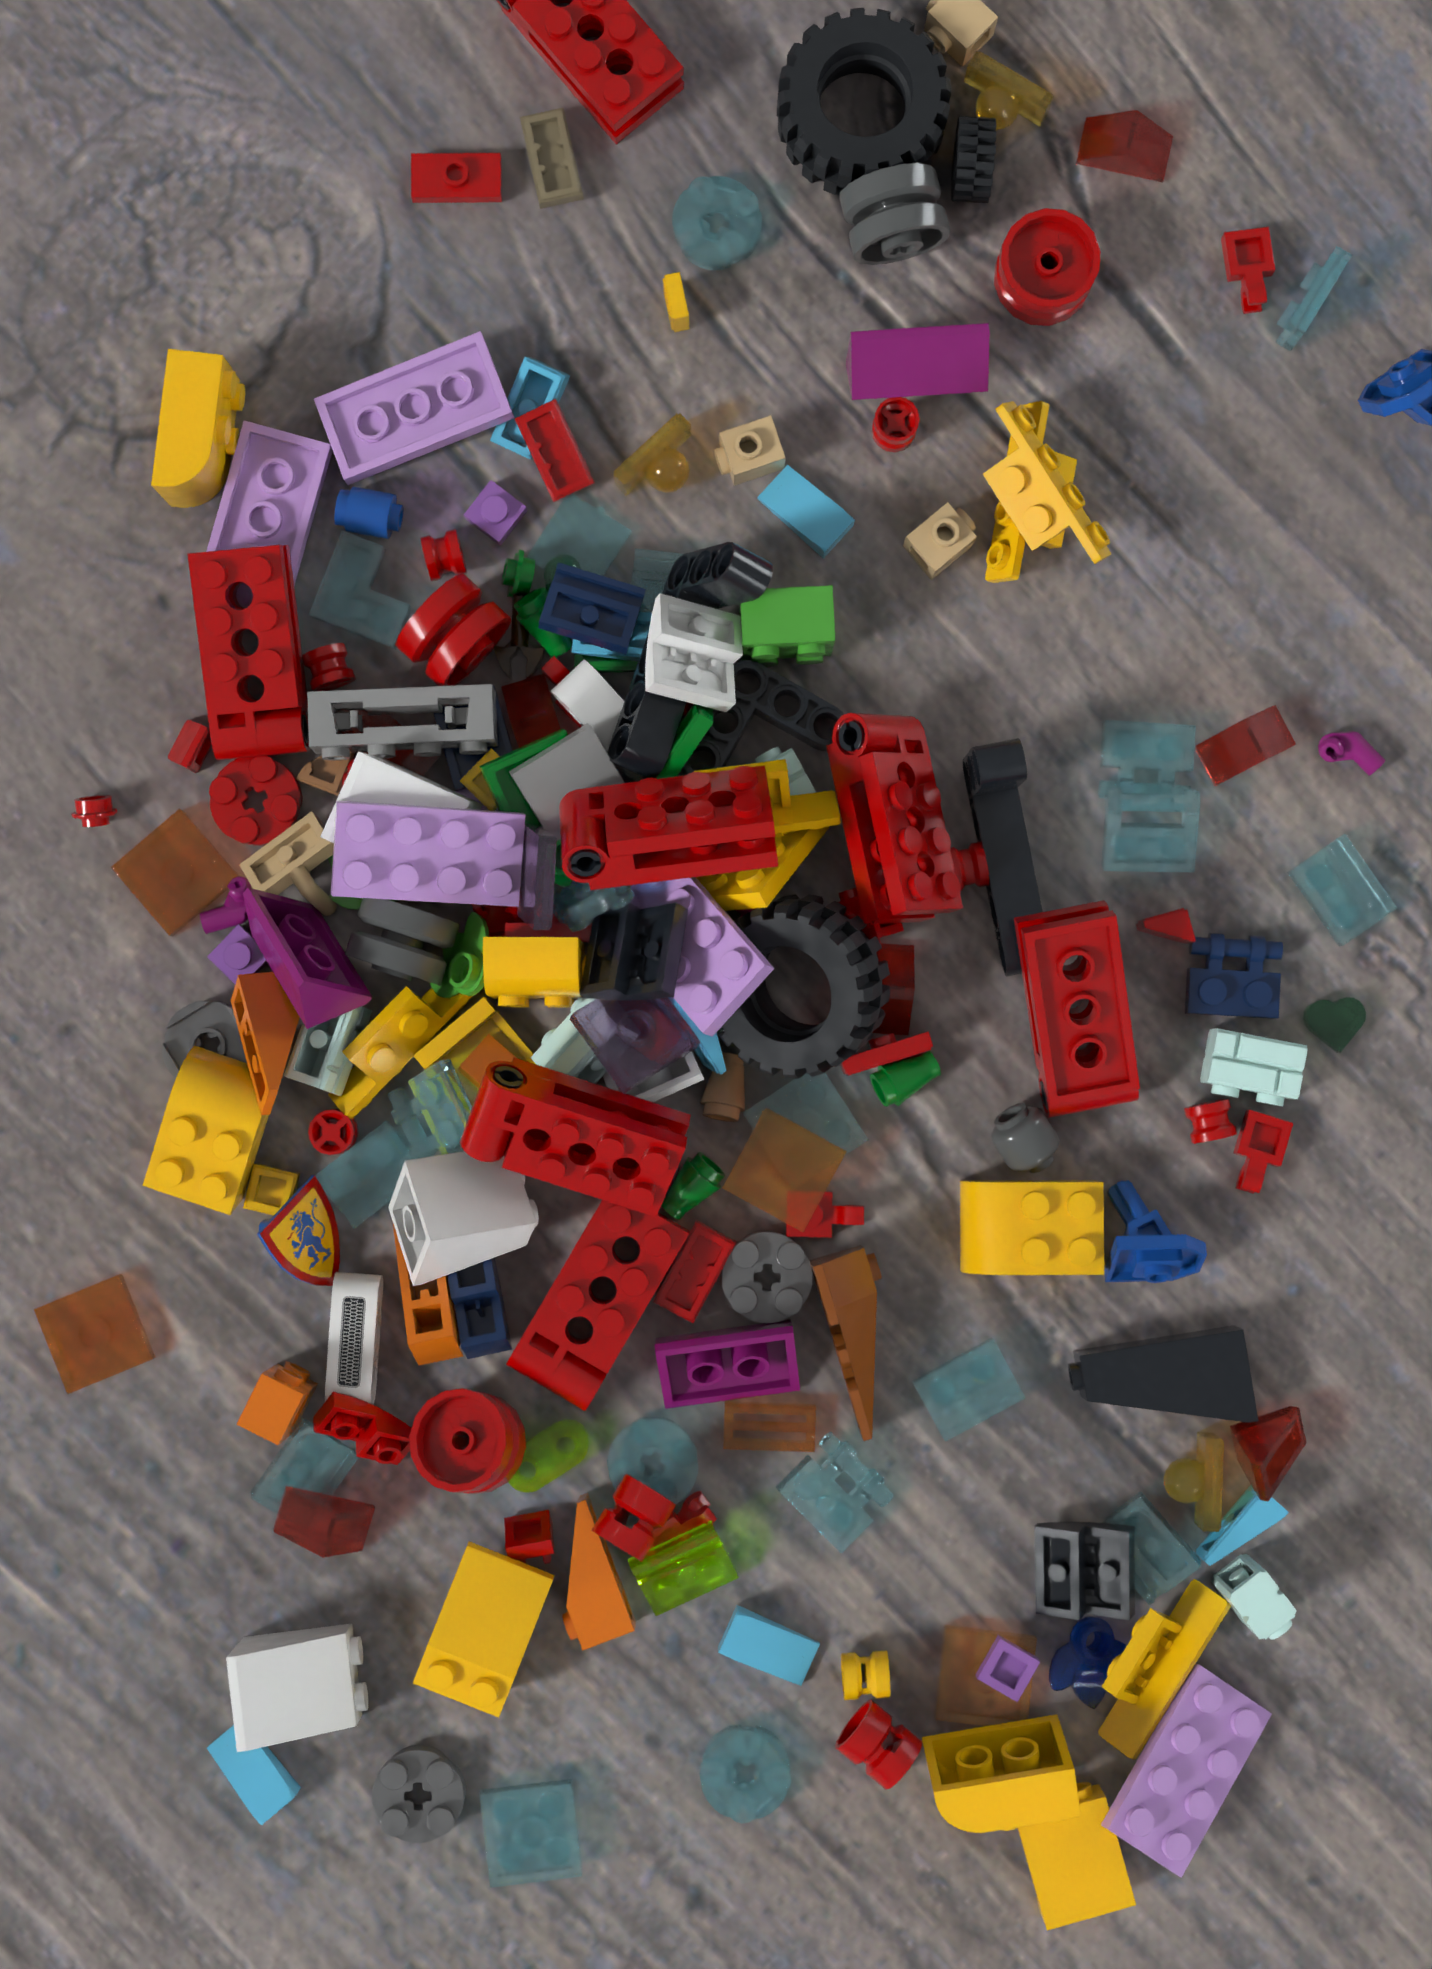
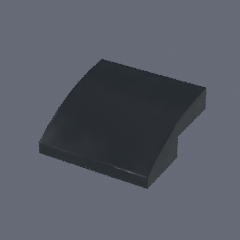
[579,902,688,1000]
[1035,1522,1135,1621]

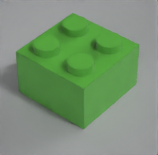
[739,585,835,667]

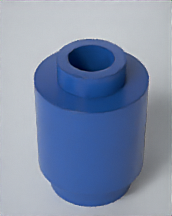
[334,486,404,539]

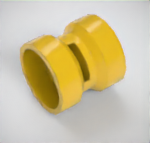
[841,1650,891,1700]

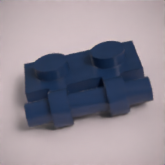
[1185,933,1283,1019]

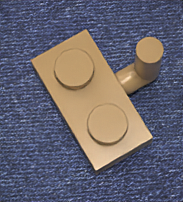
[239,811,337,916]

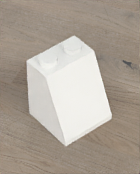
[320,751,483,843]
[388,1151,539,1286]
[226,1624,368,1752]

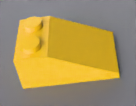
[413,1541,555,1718]

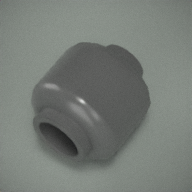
[991,1103,1060,1173]

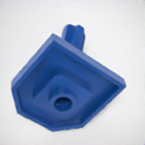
[1358,349,1432,426]
[1104,1180,1207,1283]

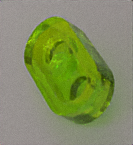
[509,1419,590,1493]

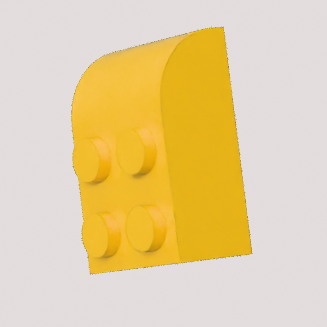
[151,349,245,508]
[483,937,585,1008]
[142,1045,269,1215]
[960,1180,1104,1275]
[922,1714,1081,1833]

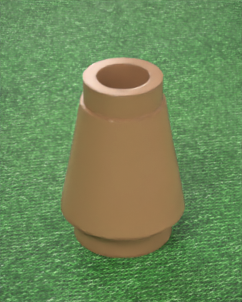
[700,1053,745,1122]

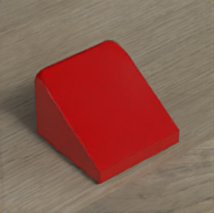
[168,720,212,773]
[1136,908,1196,944]

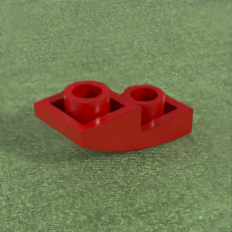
[313,1391,411,1465]

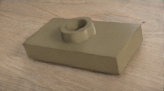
[520,107,584,209]

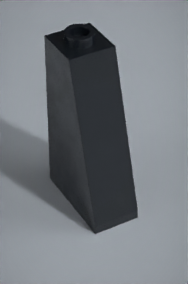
[1068,1325,1258,1423]

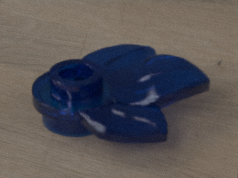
[1049,1616,1127,1709]

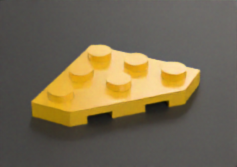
[696,826,829,911]

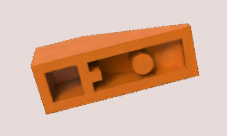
[231,972,300,1116]
[393,1224,463,1366]
[562,1493,636,1651]

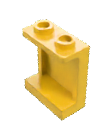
[413,997,535,1118]
[1017,1782,1136,1931]

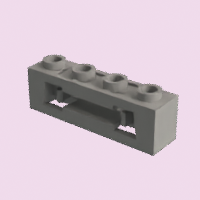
[307,684,498,761]

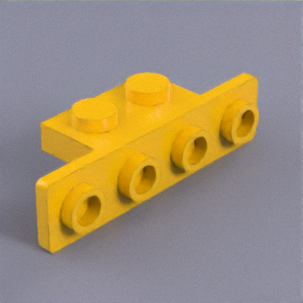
[983,401,1111,564]
[985,401,1077,583]
[694,759,841,835]
[328,986,472,1119]
[1098,1579,1231,1760]

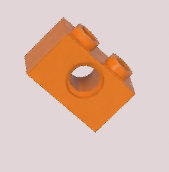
[236,1361,318,1445]

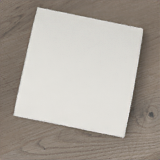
[645,593,743,712]

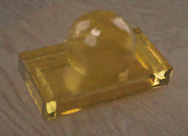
[964,51,1054,130]
[613,413,691,496]
[1164,1432,1224,1532]

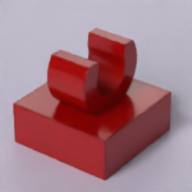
[504,1509,554,1564]

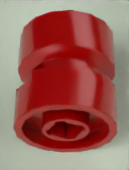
[591,1474,676,1562]
[835,1699,923,1790]

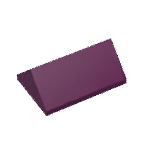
[846,323,990,400]
[243,887,372,1029]
[654,1319,800,1409]

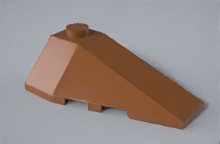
[809,1245,882,1441]

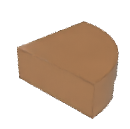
[296,752,356,796]

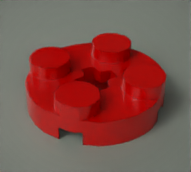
[209,756,303,846]

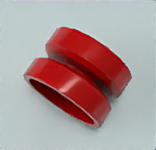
[994,208,1101,326]
[395,573,512,686]
[409,1388,526,1494]

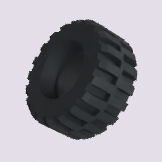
[776,8,951,195]
[720,894,891,1079]

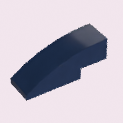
[447,1257,512,1359]

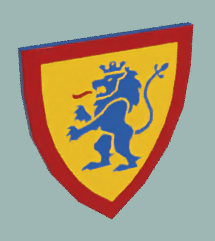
[257,1175,340,1286]

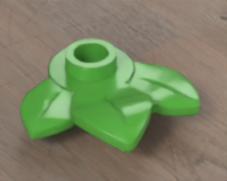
[430,912,489,998]

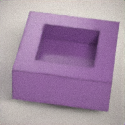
[463,480,528,546]
[207,924,268,984]
[975,1635,1040,1702]

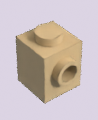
[924,0,998,67]
[714,415,786,486]
[903,502,977,580]

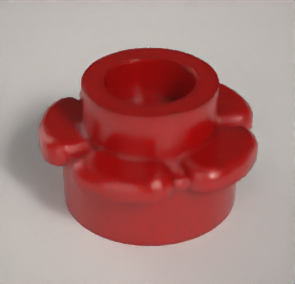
[71,795,117,827]

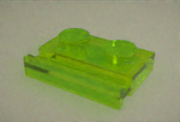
[628,1520,739,1616]

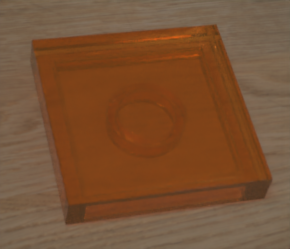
[111,808,239,937]
[722,1107,847,1232]
[34,1274,156,1394]
[934,1625,1037,1726]

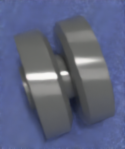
[839,163,951,265]
[344,898,460,986]

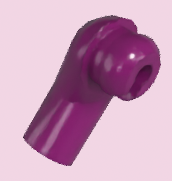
[1318,731,1386,776]
[200,876,253,934]

